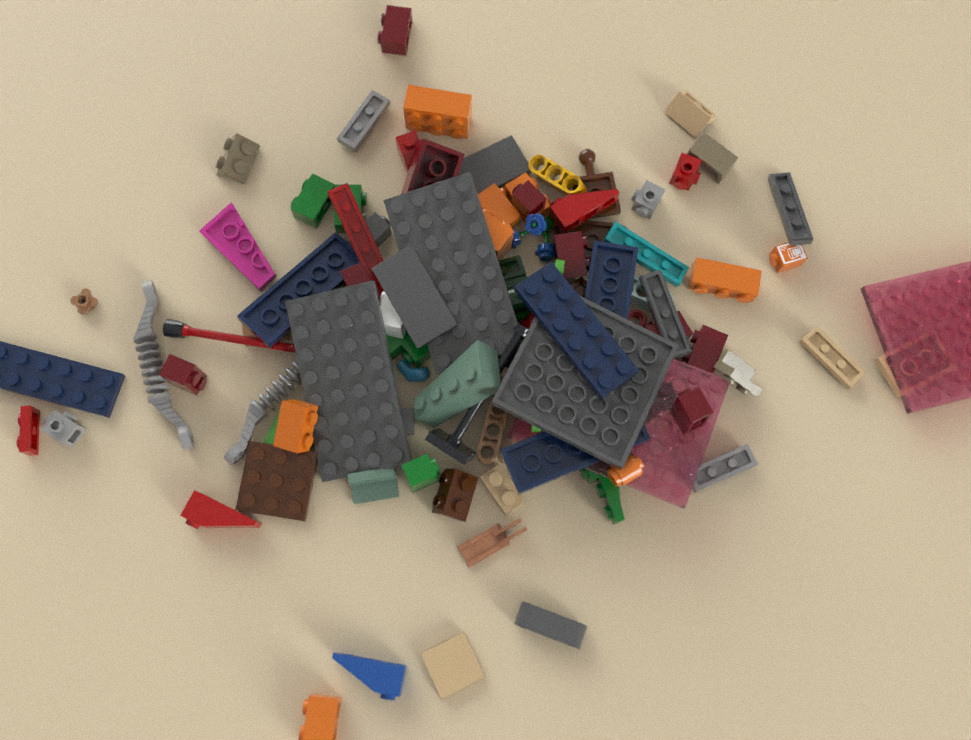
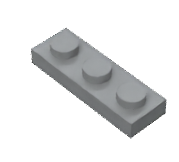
[337,90,390,152]
[684,444,758,493]

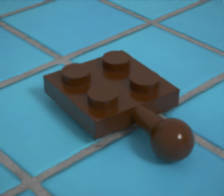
[571,149,621,219]

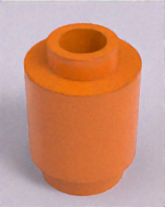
[606,454,644,487]

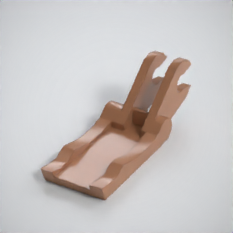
[457,518,527,568]

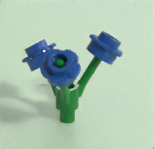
[511,213,556,262]

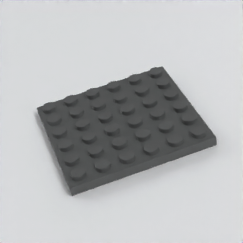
[491,296,679,469]

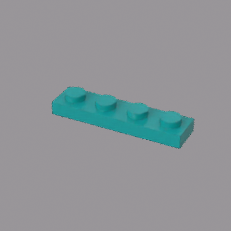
[603,221,689,287]

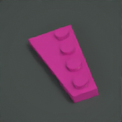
[199,202,277,292]

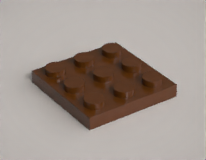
[235,441,318,521]

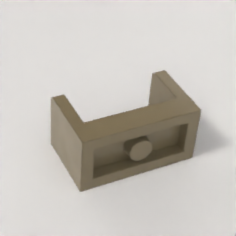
[687,133,738,184]

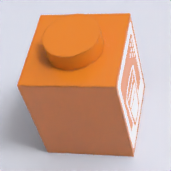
[769,242,808,273]

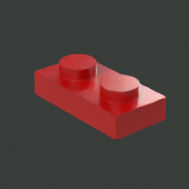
[17,406,40,456]

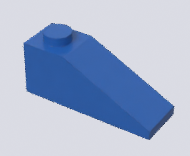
[332,652,407,700]

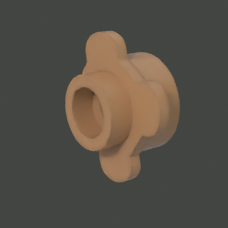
[70,288,98,314]

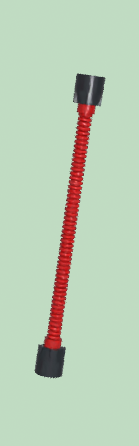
[163,319,296,353]

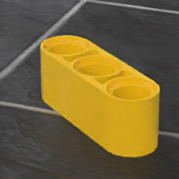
[529,155,587,196]

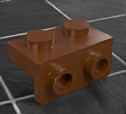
[432,468,479,522]

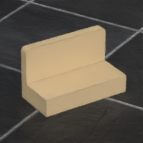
[665,90,717,137]

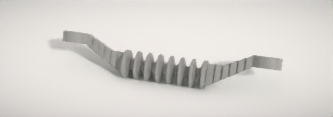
[133,280,195,450]
[224,361,302,465]

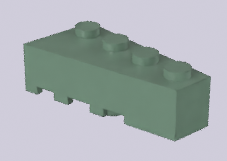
[413,340,501,428]

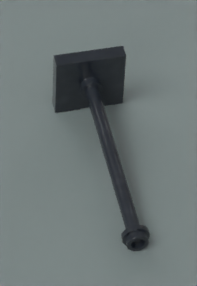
[424,323,529,465]

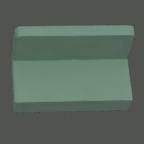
[347,468,399,504]

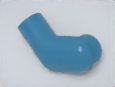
[396,359,430,382]

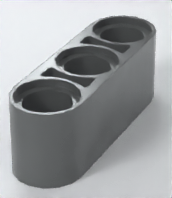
[514,601,587,649]

